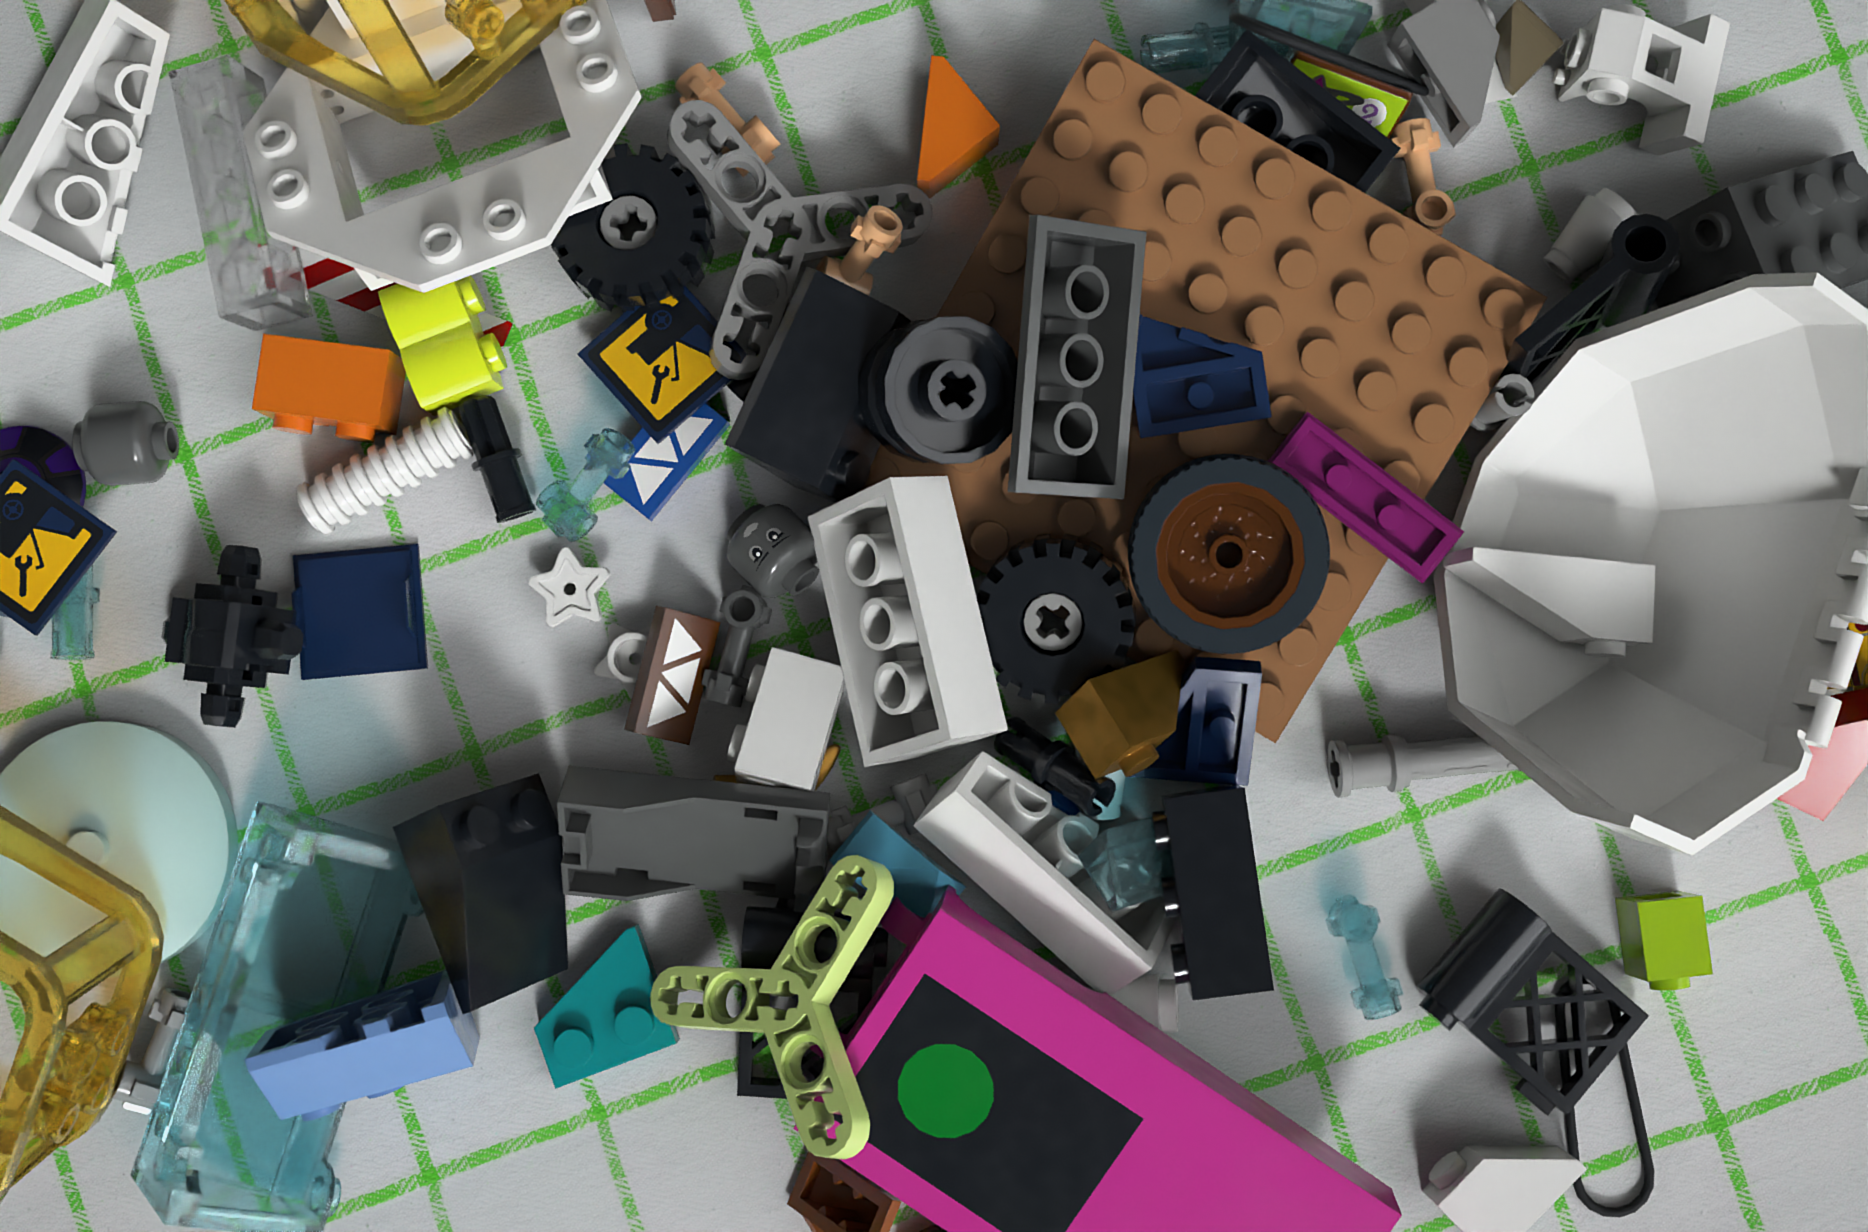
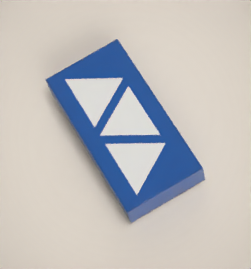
[600,403,730,522]

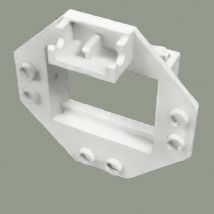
[243,0,642,293]

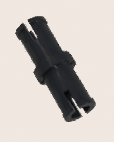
[994,717,1116,817]

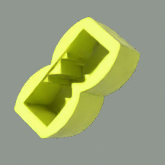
[378,275,507,416]

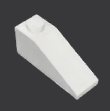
[1443,547,1655,657]

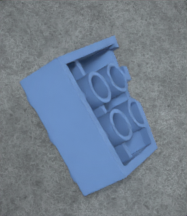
[244,970,480,1121]

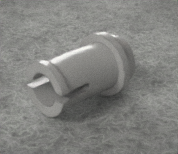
[1470,374,1534,432]

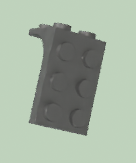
[1655,151,1868,309]

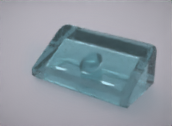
[1228,0,1373,66]
[1078,817,1173,912]

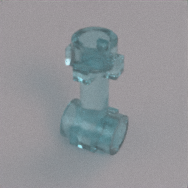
[536,428,635,542]
[1325,894,1404,1020]

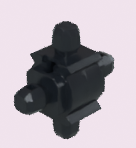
[161,545,304,728]

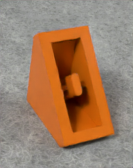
[917,55,1000,199]

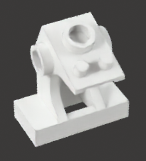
[1552,4,1730,156]

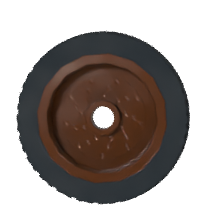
[1128,454,1330,654]

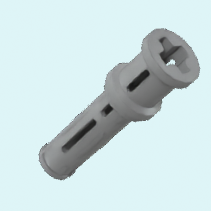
[1327,734,1521,798]

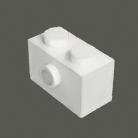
[727,647,846,791]

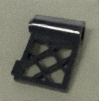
[1499,214,1680,384]
[1416,888,1649,1116]
[737,906,889,1099]

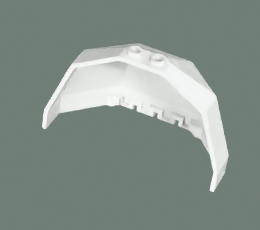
[1434,272,1868,855]

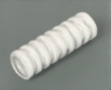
[296,406,474,535]

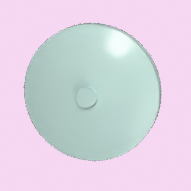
[0,721,238,978]

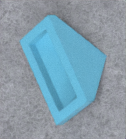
[829,810,966,918]

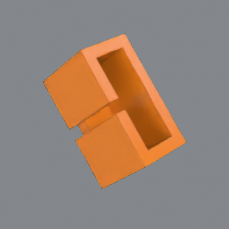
[252,333,406,443]

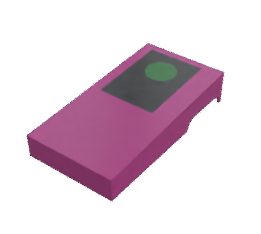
[793,885,1402,1232]

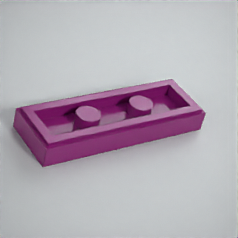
[1267,412,1464,584]

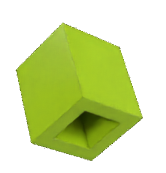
[1615,891,1713,990]

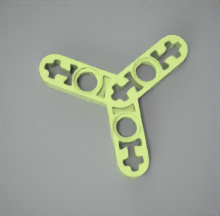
[650,855,894,1160]

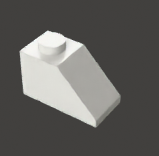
[1422,1145,1587,1232]

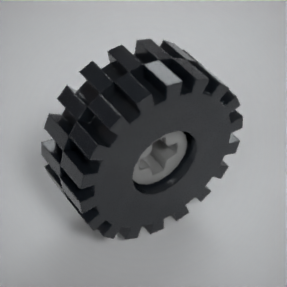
[551,143,716,313]
[977,533,1136,704]

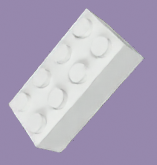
[808,476,1008,767]

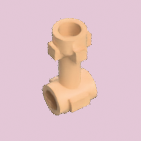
[675,62,780,177]
[1391,118,1456,236]
[816,205,903,296]

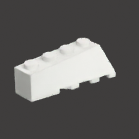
[0,0,170,287]
[913,751,1178,996]

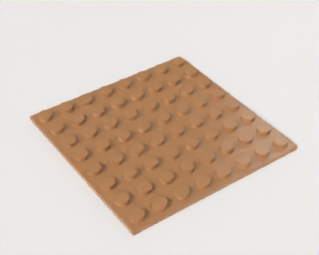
[859,39,1548,743]

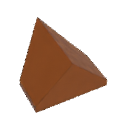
[787,1151,902,1232]

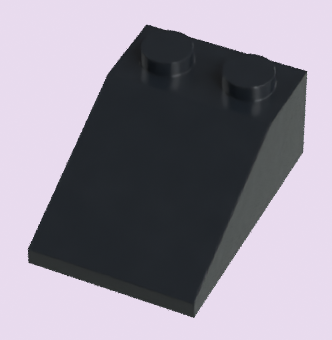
[1195,29,1401,193]
[392,773,568,1014]

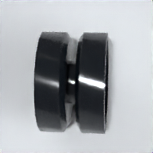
[858,317,1018,464]

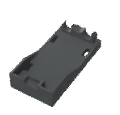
[557,765,830,913]

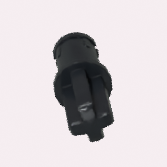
[459,395,537,523]

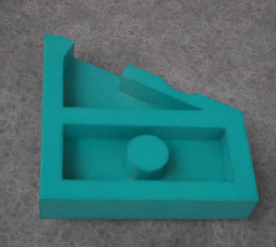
[534,924,680,1089]

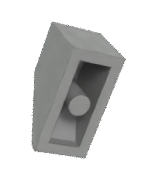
[1387,0,1500,148]

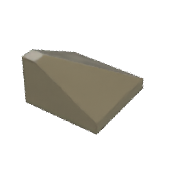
[1495,0,1564,96]

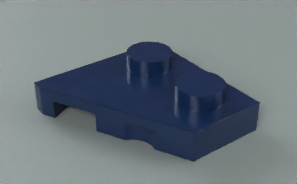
[1133,314,1272,439]
[1129,656,1262,786]

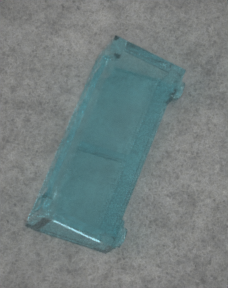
[130,801,424,1232]

